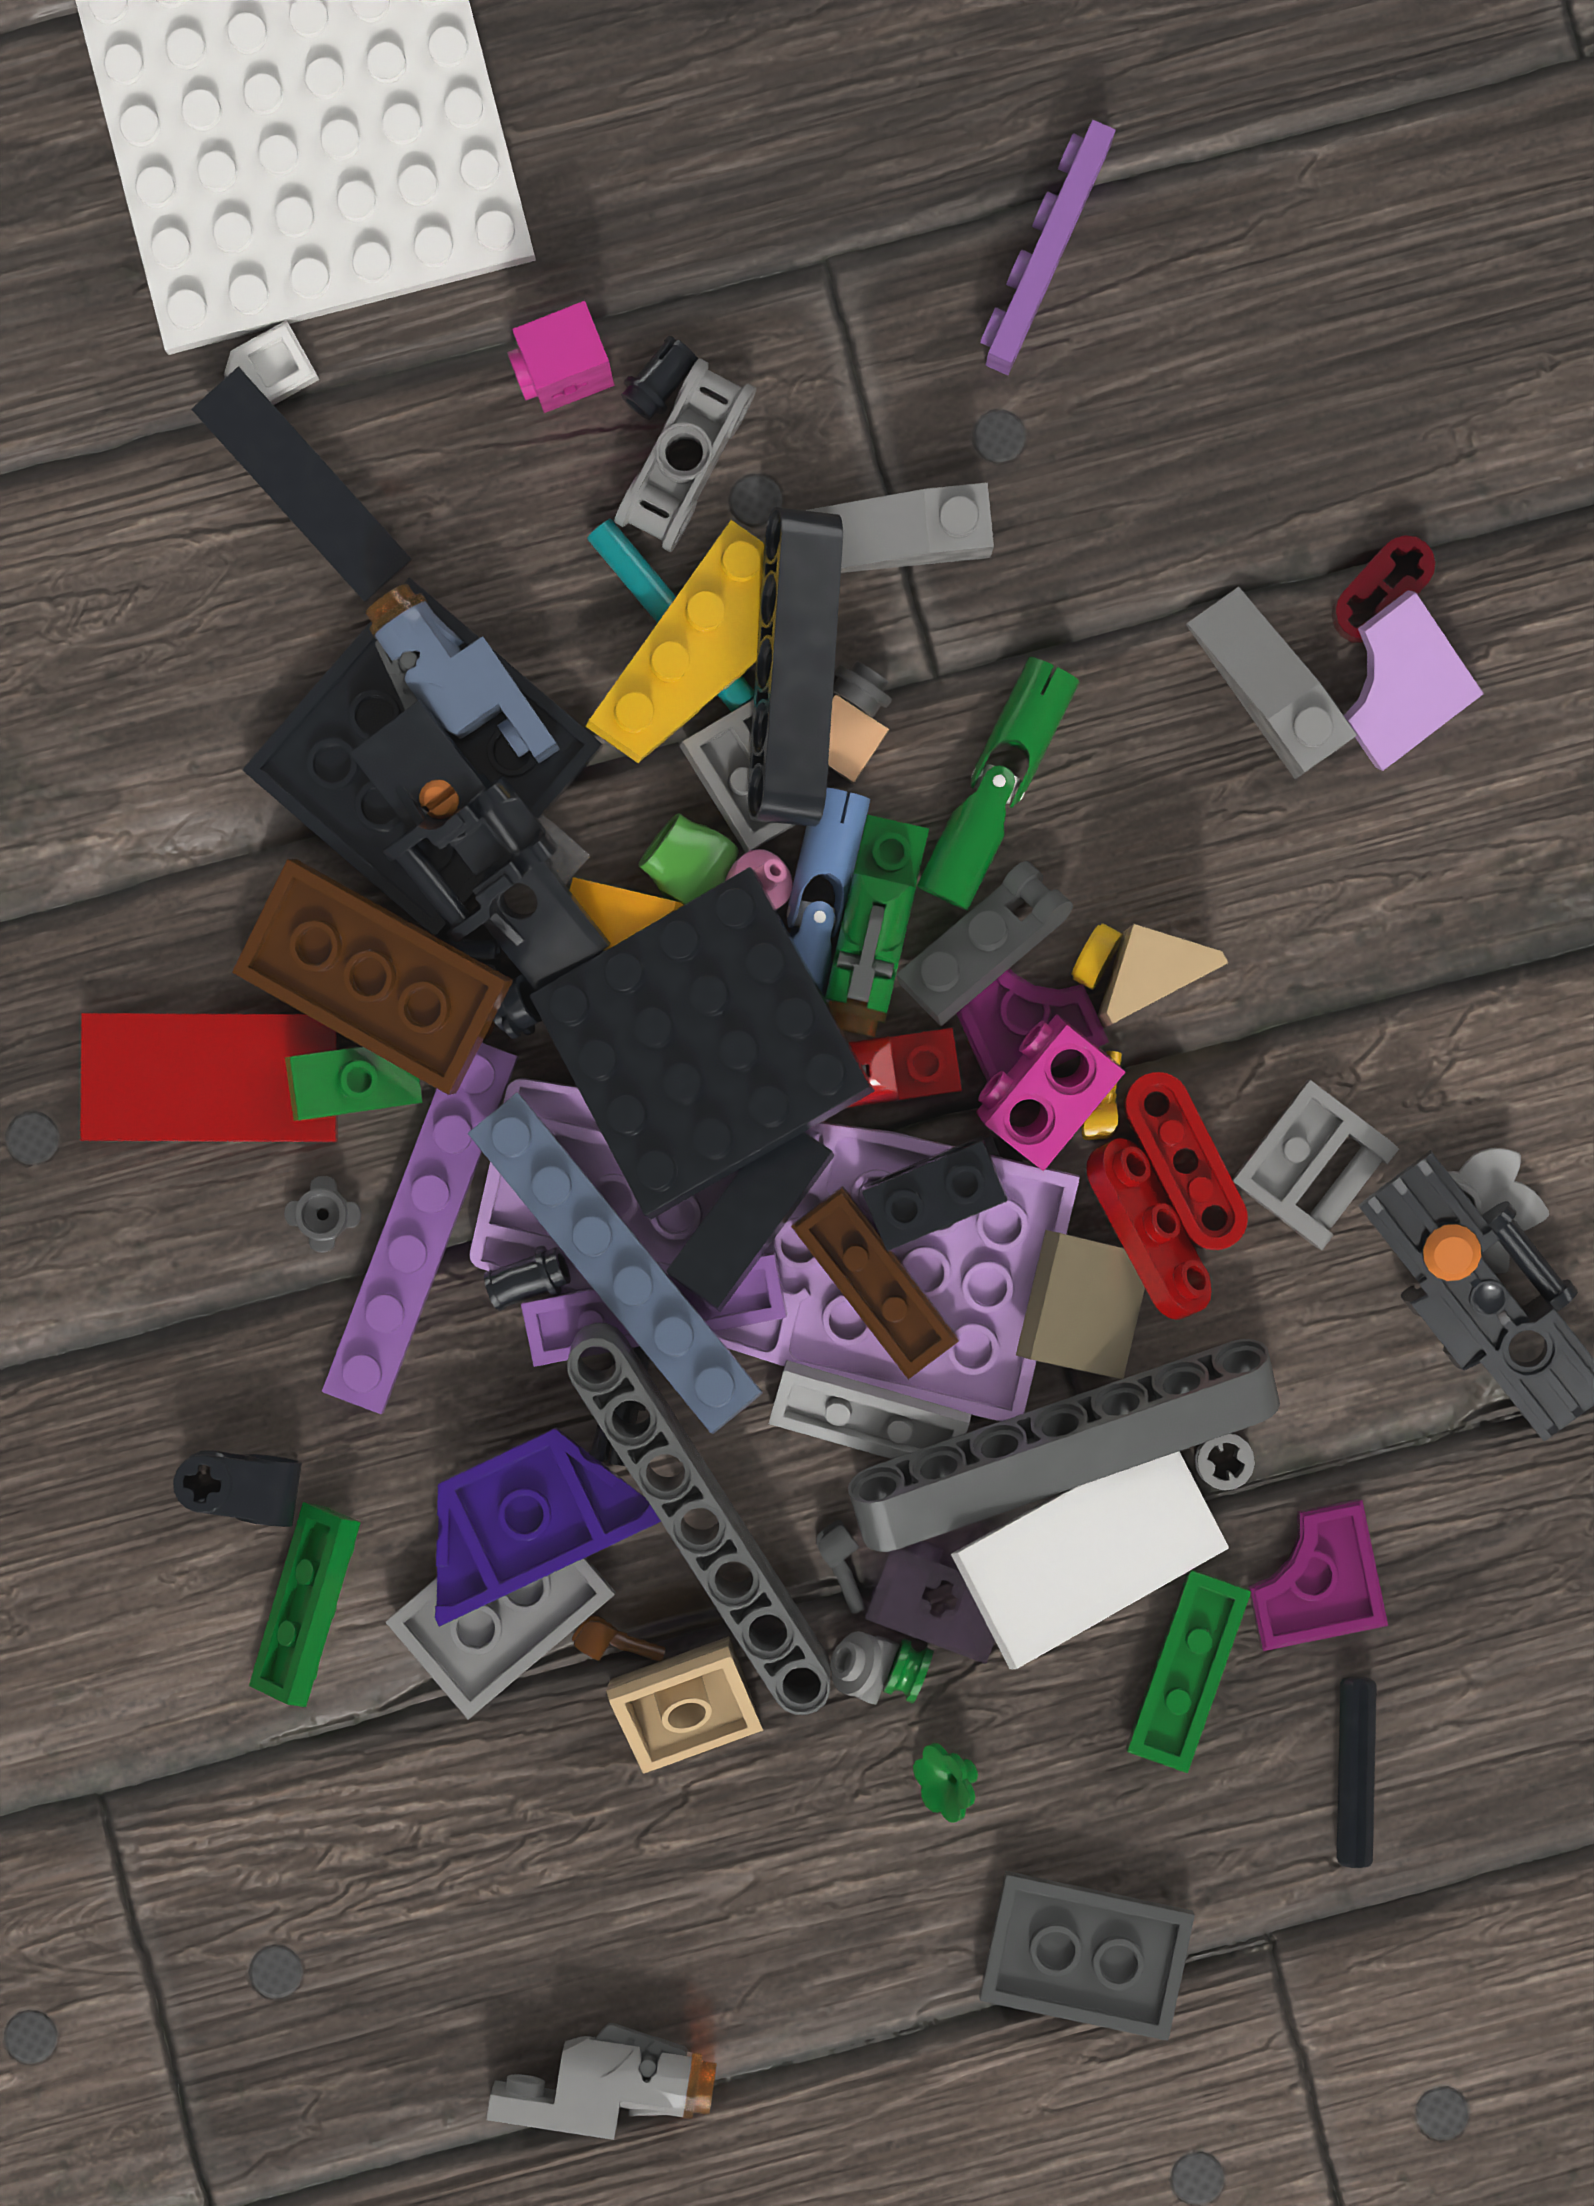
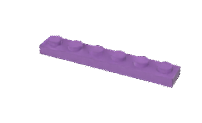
[322,1043,519,1414]

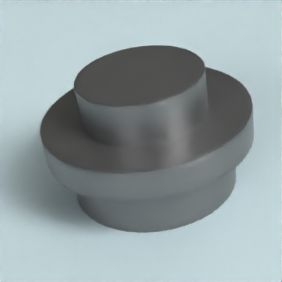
[833,661,892,718]

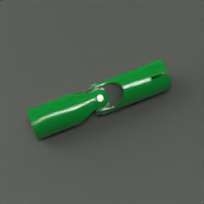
[917,657,1080,911]

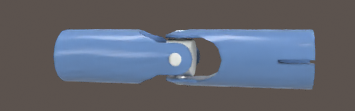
[787,787,870,998]

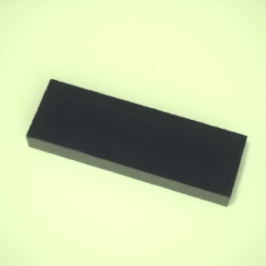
[666,1132,834,1312]

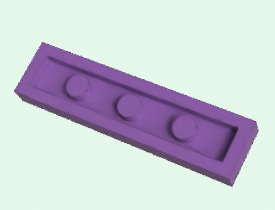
[980,119,1116,375]
[521,1252,787,1367]

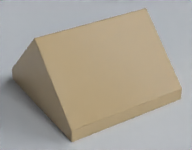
[1098,924,1228,1028]
[606,1636,763,1774]

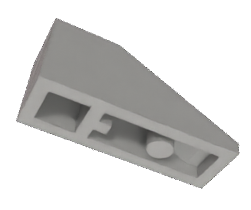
[806,483,994,573]
[1186,587,1357,779]

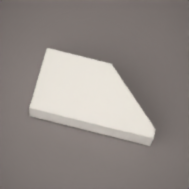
[224,320,320,405]

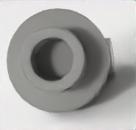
[830,1631,900,1705]

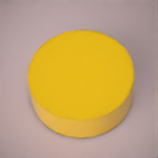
[1071,923,1123,990]

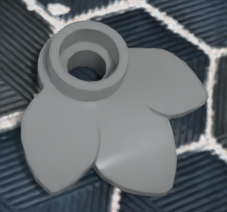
[1448,1148,1549,1273]

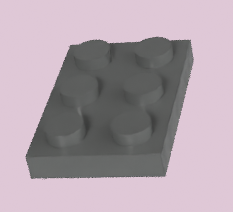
[979,1871,1195,2041]

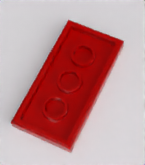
[80,1013,339,1142]

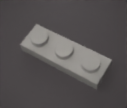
[768,1360,971,1459]

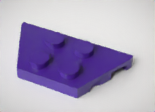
[435,1427,661,1627]

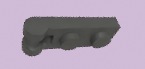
[896,861,1073,1026]

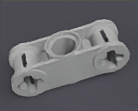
[614,358,756,552]

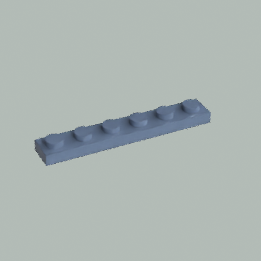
[467,1093,763,1434]

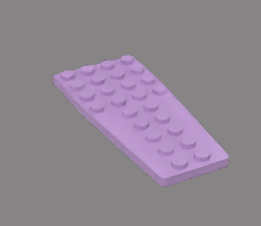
[470,1078,1080,1421]

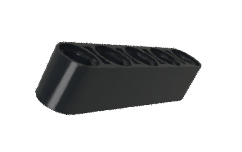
[748,507,843,827]

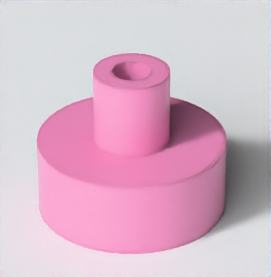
[725,849,792,910]

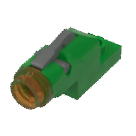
[825,814,929,1037]

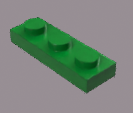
[249,1502,361,1707]
[1125,1569,1251,1773]

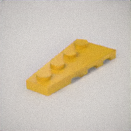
[586,520,764,763]

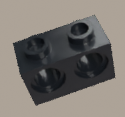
[862,1135,1008,1251]

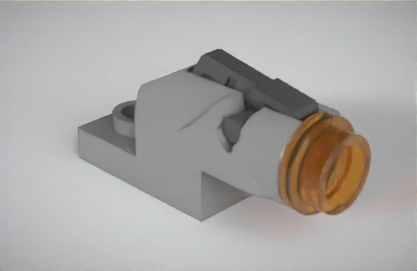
[486,2023,717,2140]

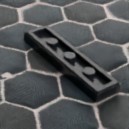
[191,366,412,602]

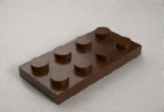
[232,859,513,1095]

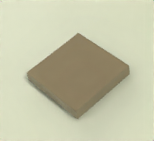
[1016,1230,1145,1379]

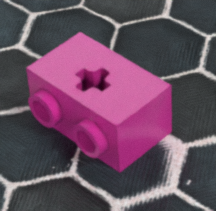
[507,301,615,413]

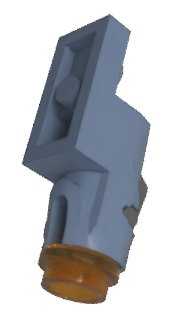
[365,584,560,763]

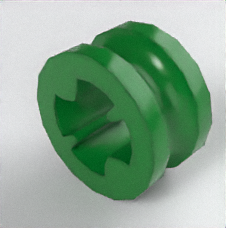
[883,1638,934,1703]

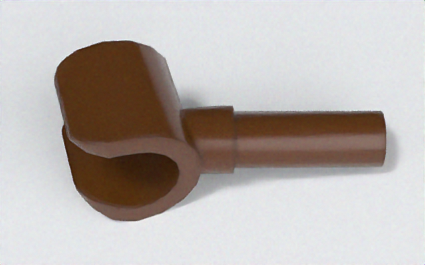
[572,1615,665,1662]

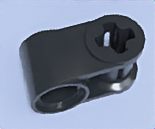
[173,1450,302,1527]

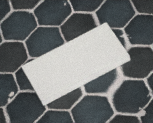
[951,1451,1229,1669]

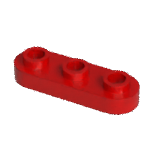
[1124,1072,1248,1250]
[1087,1138,1212,1320]

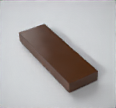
[791,1186,960,1380]

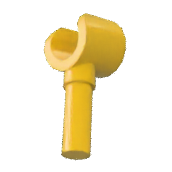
[1081,1051,1122,1140]

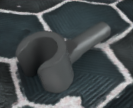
[816,1520,865,1613]

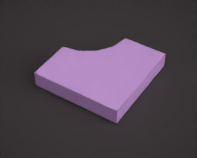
[1344,590,1484,771]

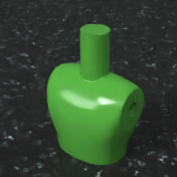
[638,813,739,905]

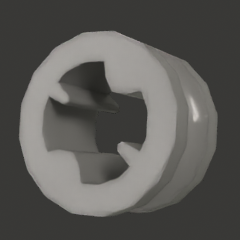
[1194,1433,1255,1491]

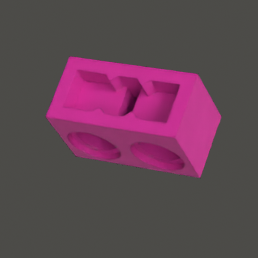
[976,1014,1125,1172]

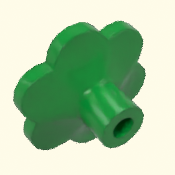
[913,1743,978,1823]

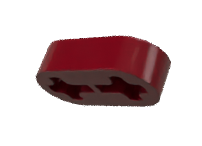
[1332,535,1436,643]

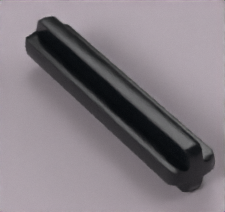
[1336,1677,1377,1868]

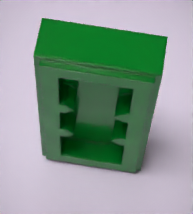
[285,1046,423,1121]

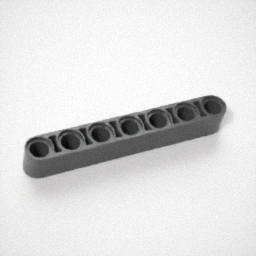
[567,1323,830,1715]
[848,1339,1280,1552]

